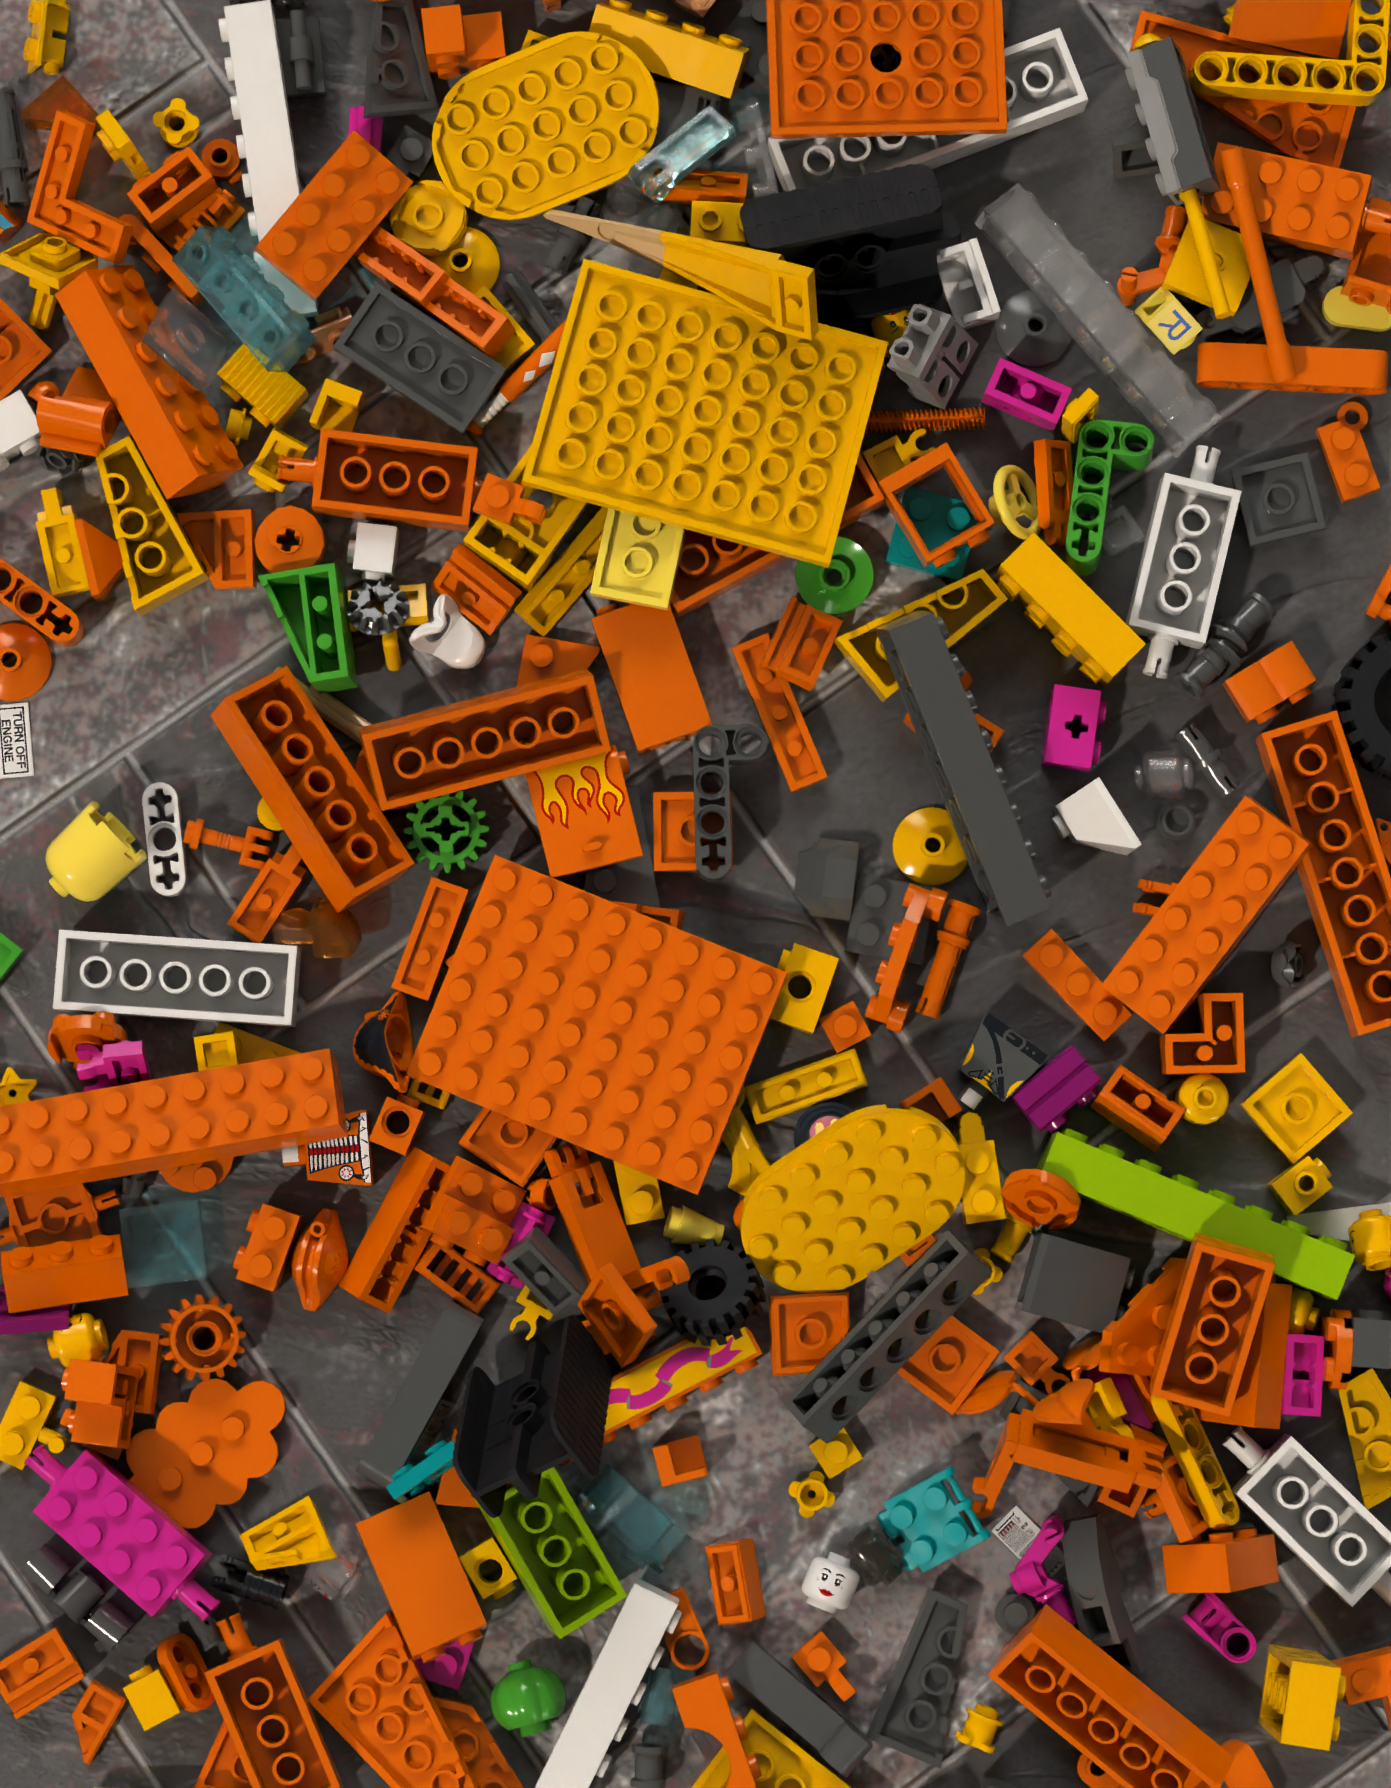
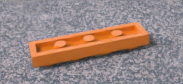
[731,633,828,793]

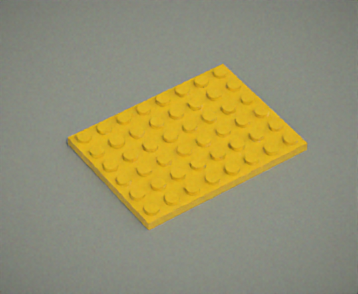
[521,258,888,568]

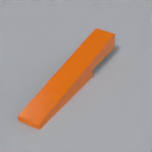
[351,225,516,359]

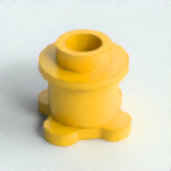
[153,98,200,148]
[955,1703,1004,1754]

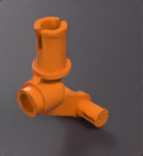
[1117,205,1188,306]

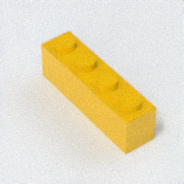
[589,0,750,99]

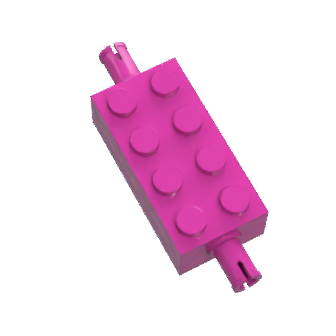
[24,1444,221,1622]

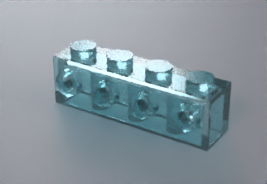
[172,225,317,372]

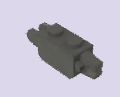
[1194,254,1325,339]

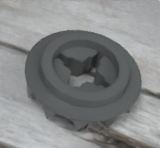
[346,578,410,635]

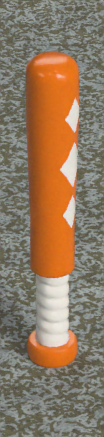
[468,318,567,437]

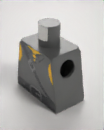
[957,1012,1049,1112]

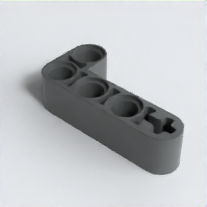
[693,724,768,883]
[727,1640,873,1778]

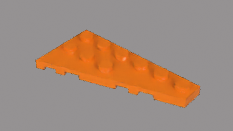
[1129,10,1365,168]
[307,1612,478,1788]

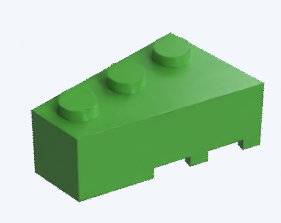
[258,563,358,694]

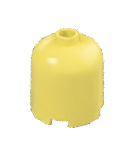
[45,801,147,902]

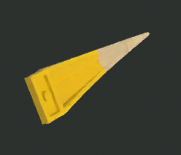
[543,209,819,340]

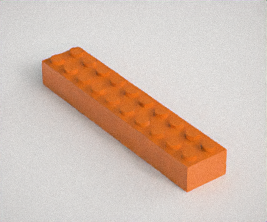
[0,1048,348,1198]

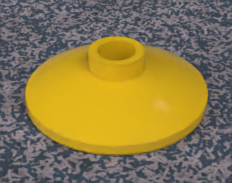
[424,226,500,294]
[892,807,968,886]

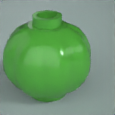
[490,1659,567,1737]

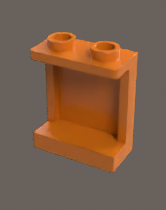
[1340,196,1391,314]

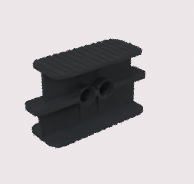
[740,163,961,326]
[452,1315,613,1518]

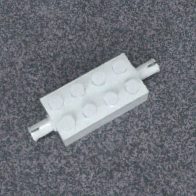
[1126,445,1242,679]
[1222,1426,1391,1607]

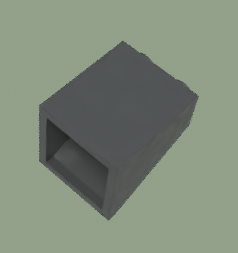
[1015,1232,1135,1333]

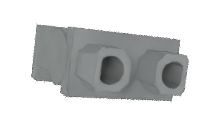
[887,303,978,409]

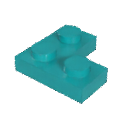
[386,1440,455,1503]

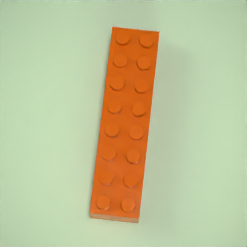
[1255,710,1391,1038]

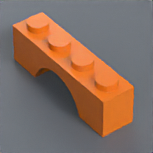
[672,1669,761,1788]

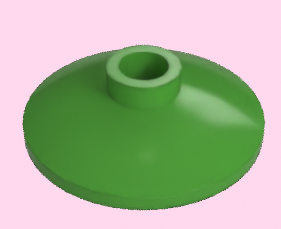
[795,536,874,614]

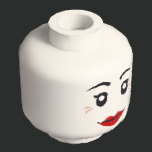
[801,1552,860,1614]

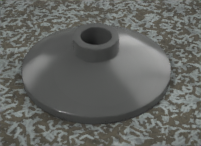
[995,290,1073,367]

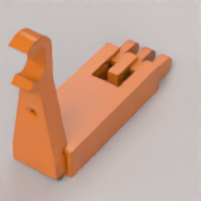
[544,1143,690,1291]
[963,1408,1164,1519]

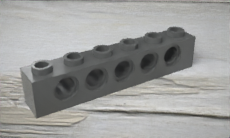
[783,1230,993,1444]

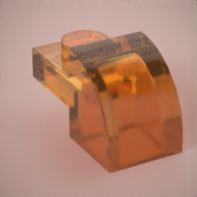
[272,898,362,958]

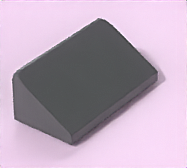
[502,1226,588,1316]

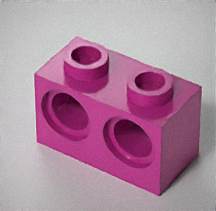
[1281,1334,1324,1417]

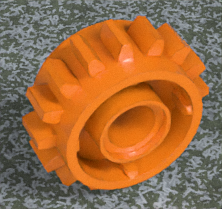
[157,1294,246,1382]

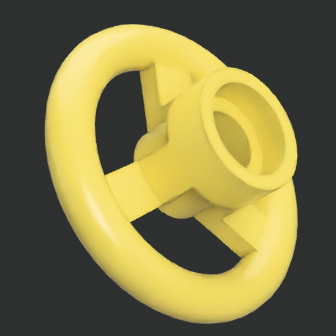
[989,465,1042,540]

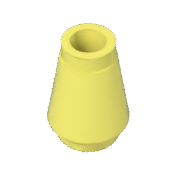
[663,1205,724,1246]

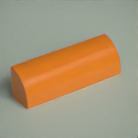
[338,1146,451,1314]

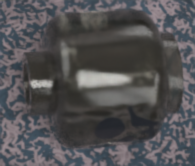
[845,1526,905,1586]

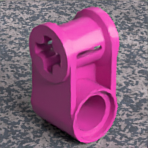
[1181,1593,1257,1663]

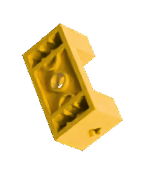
[463,444,588,593]

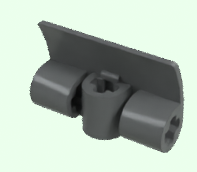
[21,1533,145,1650]

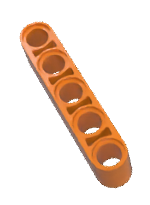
[1196,342,1388,395]

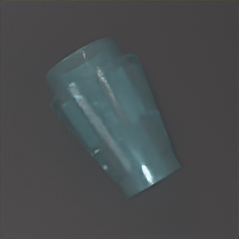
[637,1667,676,1728]

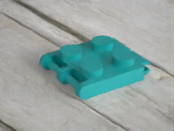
[876,1465,992,1573]

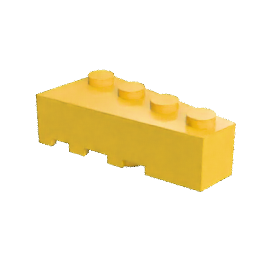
[96,435,210,616]
[834,569,1008,703]

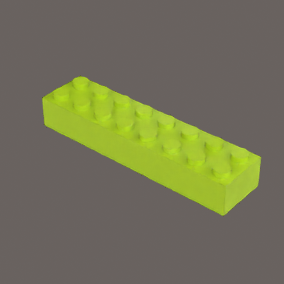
[1036,1128,1355,1300]

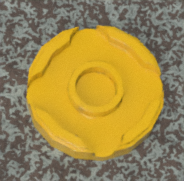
[389,180,468,257]

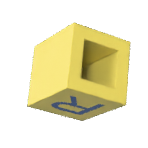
[1134,287,1203,355]

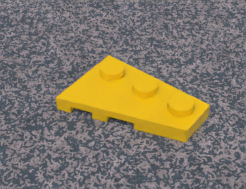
[1338,1368,1391,1510]

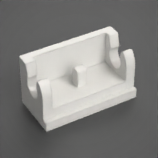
[937,238,1001,330]

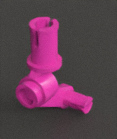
[1009,1514,1077,1625]

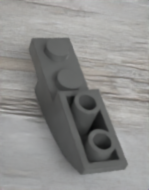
[1063,1514,1147,1675]

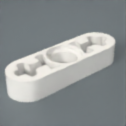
[142,782,188,897]

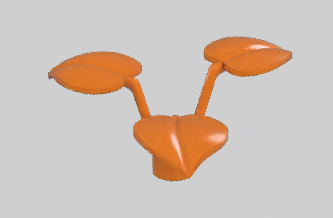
[955,1333,1102,1429]

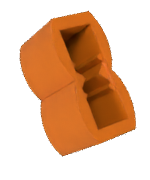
[1222,640,1317,725]

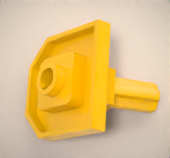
[0,233,98,330]

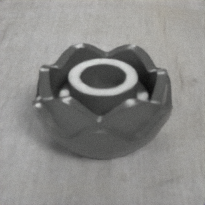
[36,442,83,478]
[1271,941,1307,990]

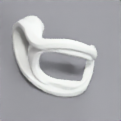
[409,594,485,669]

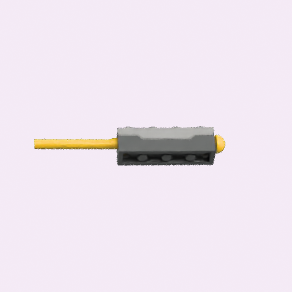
[1125,33,1231,319]

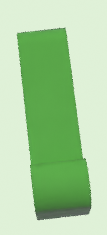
[1065,419,1154,576]

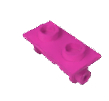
[486,1201,556,1289]

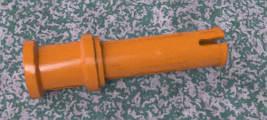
[915,898,982,1020]

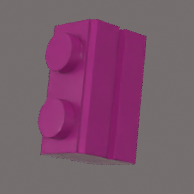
[1009,1045,1102,1133]

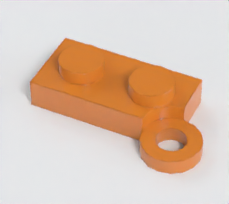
[1315,401,1381,503]

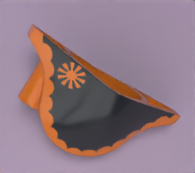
[352,991,413,1093]

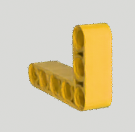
[1189,0,1390,106]

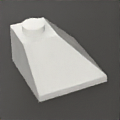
[1051,777,1142,855]

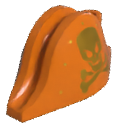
[290,1208,349,1312]

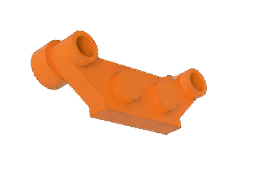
[865,883,949,1033]

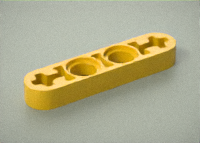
[1151,1395,1240,1530]

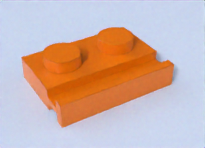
[430,543,522,636]
[759,596,843,691]
[0,1626,87,1720]

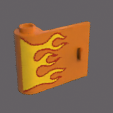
[525,745,643,878]

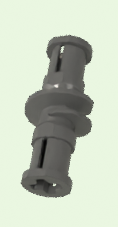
[1174,592,1276,700]

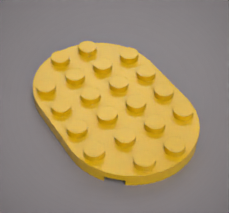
[432,31,660,221]
[739,1104,965,1293]

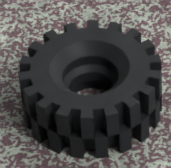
[659,1239,766,1346]

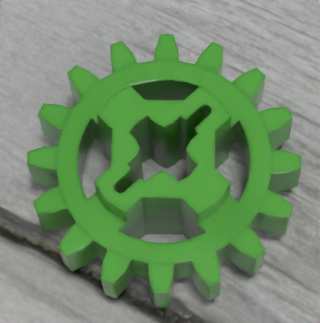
[404,790,490,874]

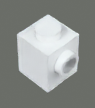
[347,522,400,583]

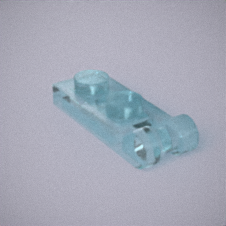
[628,105,736,203]

